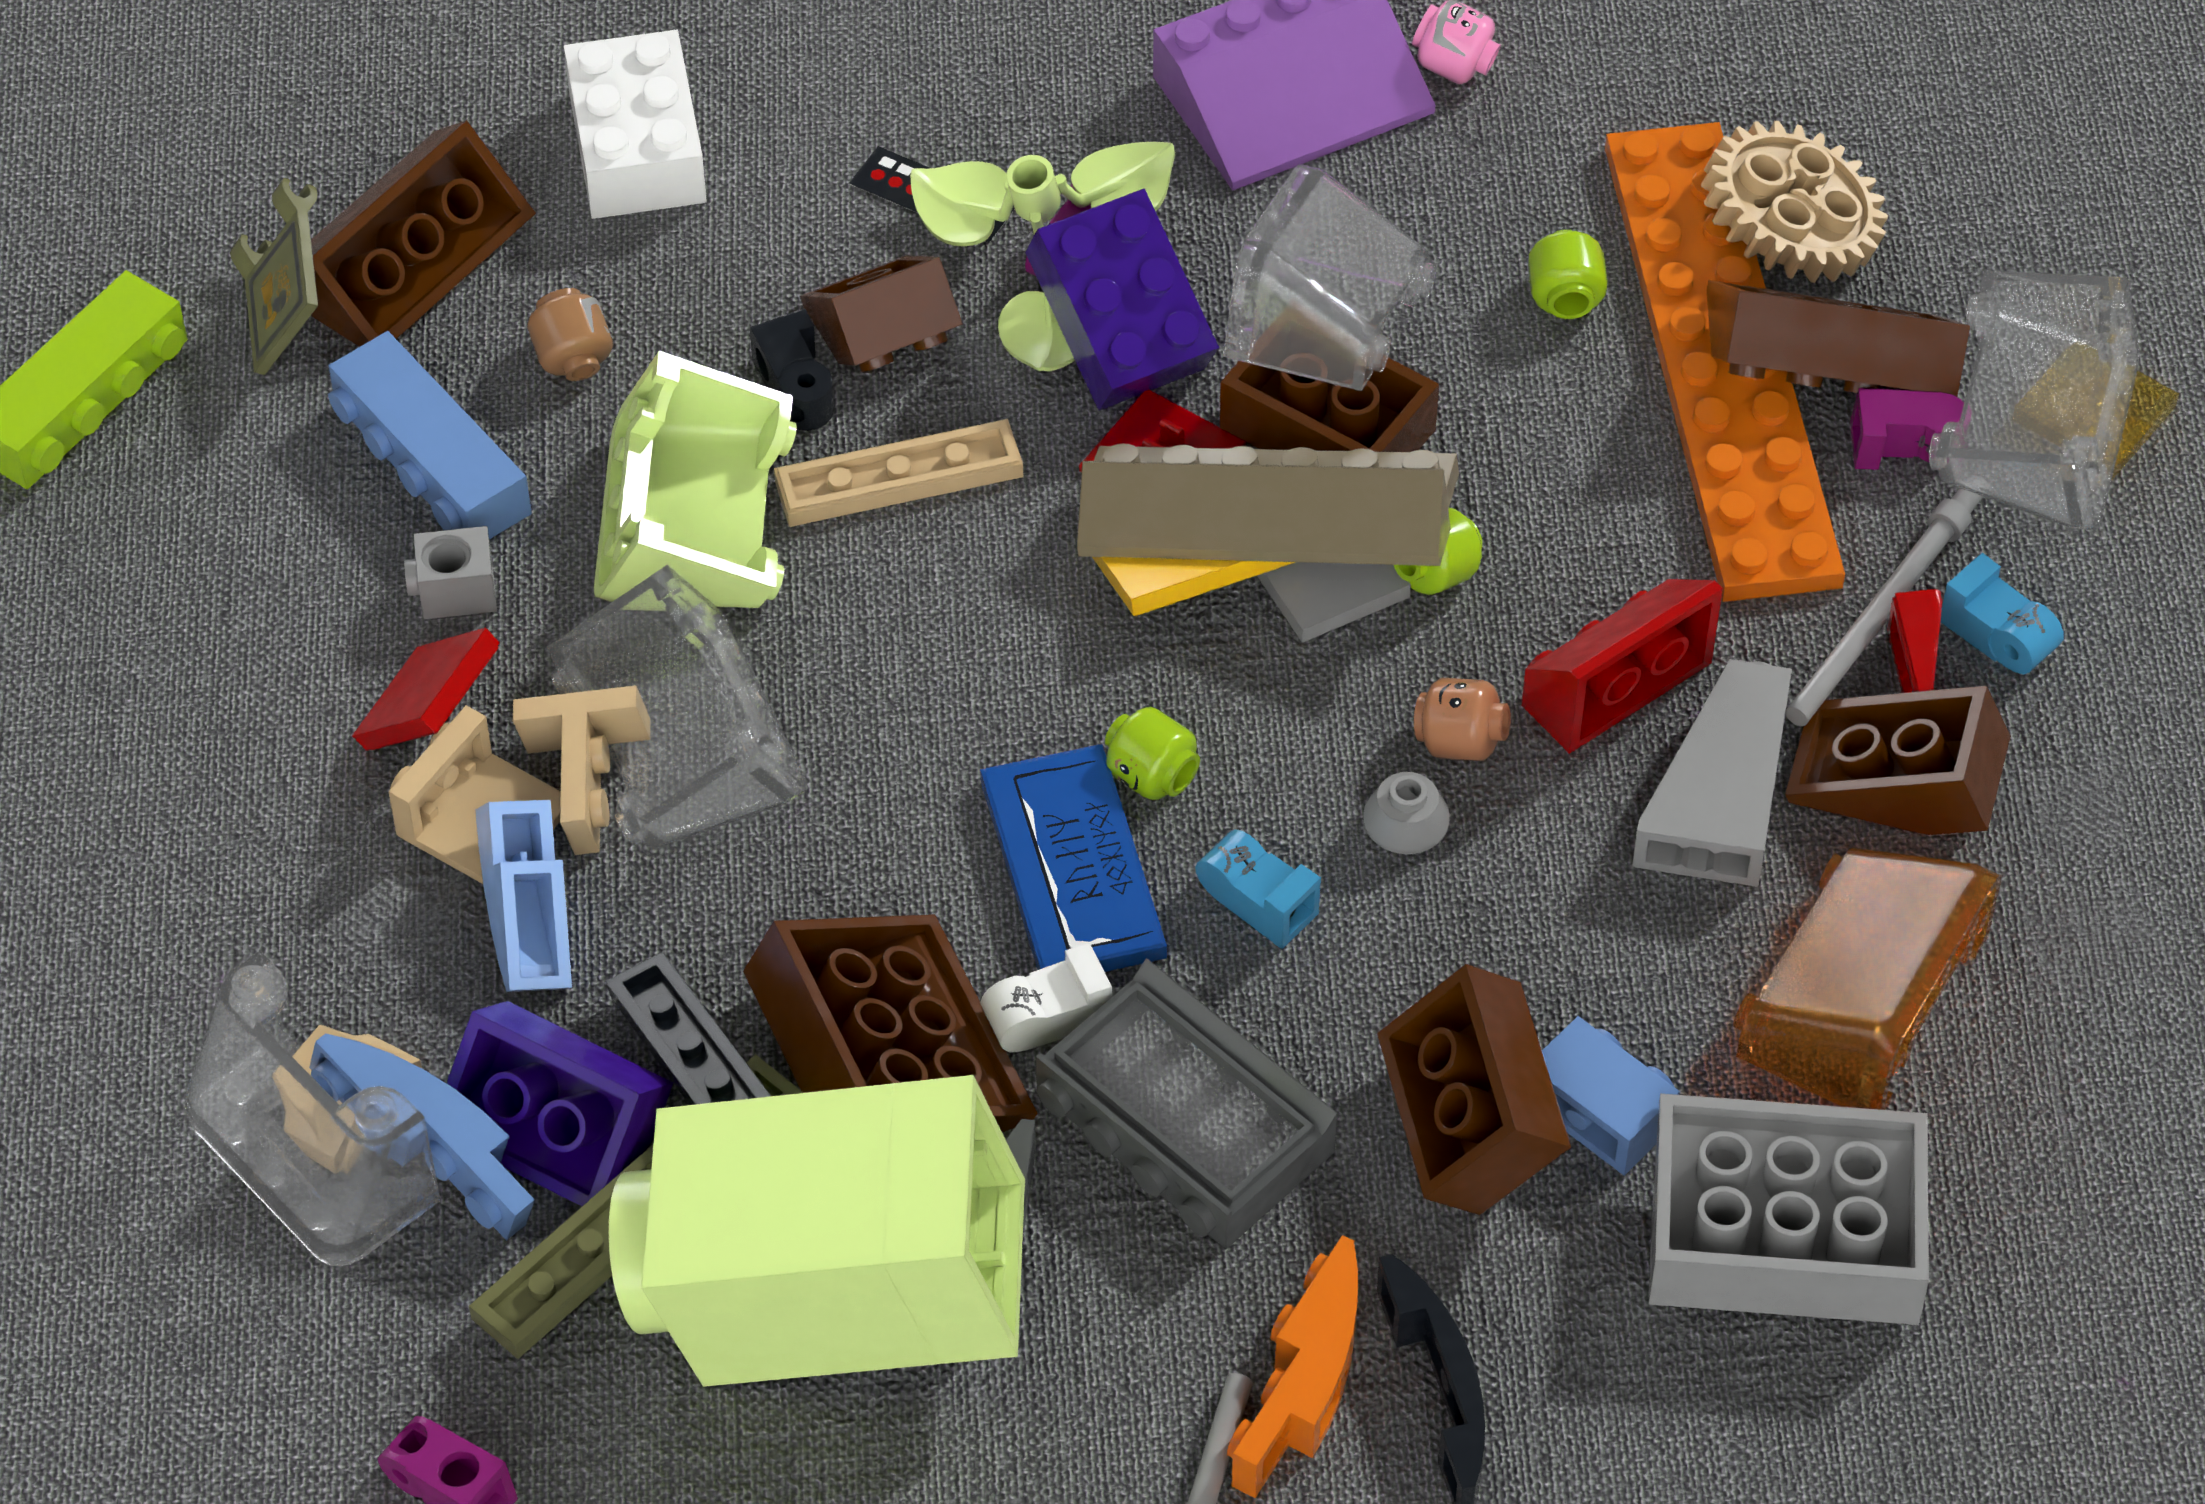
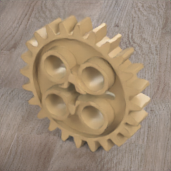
[1701,121,1888,283]

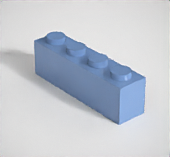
[328,331,532,539]

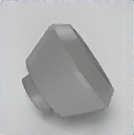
[1363,772,1450,854]

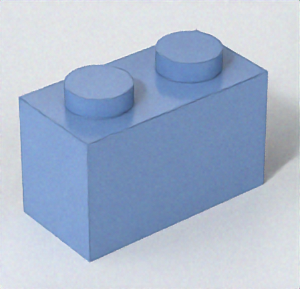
[1542,1016,1680,1176]

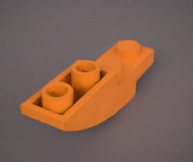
[1227,1235,1358,1498]

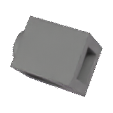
[404,526,497,620]

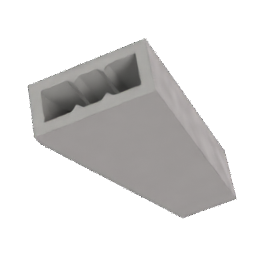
[1632,659,1792,887]

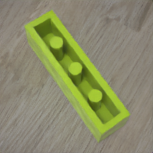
[0,270,188,490]

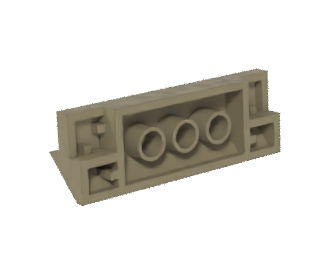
[1077,444,1459,566]

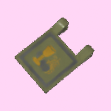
[230,178,318,375]

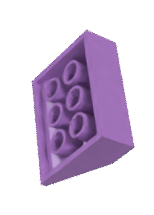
[1153,0,1436,191]

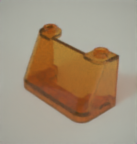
[1733,847,2002,1110]

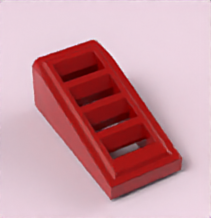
[1887,589,1943,693]

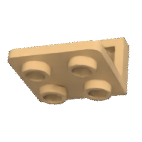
[389,705,561,884]

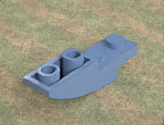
[309,1033,535,1241]

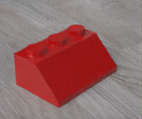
[1521,579,1723,754]

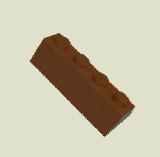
[311,120,536,347]
[1707,280,1970,397]

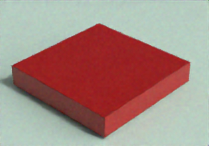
[352,627,500,751]

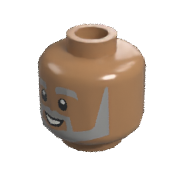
[527,288,613,381]

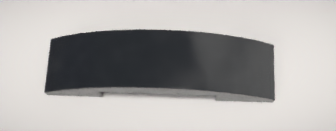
[1377,1254,1485,1504]

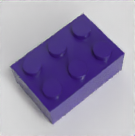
[1025,188,1219,411]

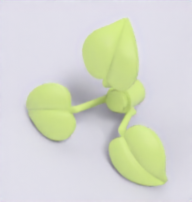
[910,142,1175,372]

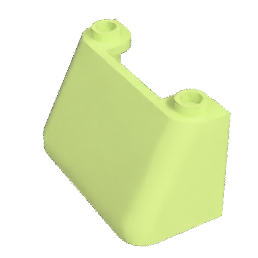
[594,351,797,608]

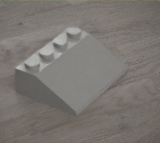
[1649,1093,1929,1325]

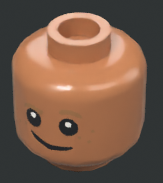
[1414,678,1511,761]

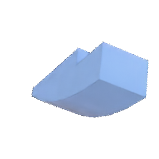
[475,800,572,992]

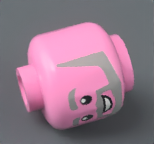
[1412,0,1501,84]

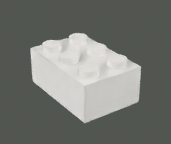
[564,29,707,219]

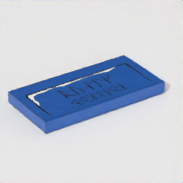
[980,744,1167,972]

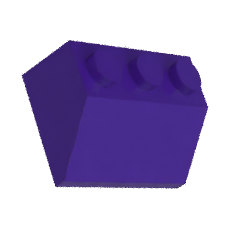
[446,1001,673,1207]

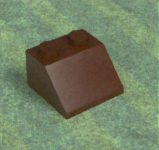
[800,256,963,372]

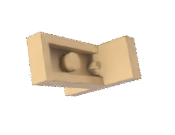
[513,685,650,855]

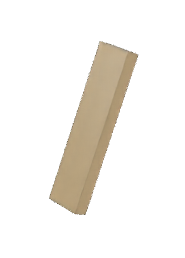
[774,419,1023,527]

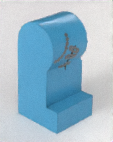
[1940,553,2064,675]
[1195,829,1321,949]

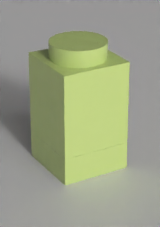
[608,1075,1025,1387]

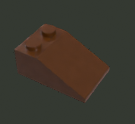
[1785,686,2011,835]

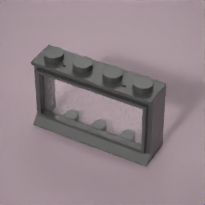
[1036,958,1337,1249]

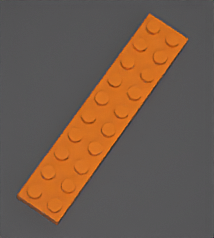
[1605,122,1845,602]

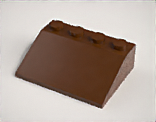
[743,914,1038,1132]

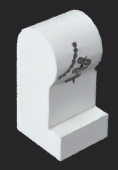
[980,942,1112,1052]

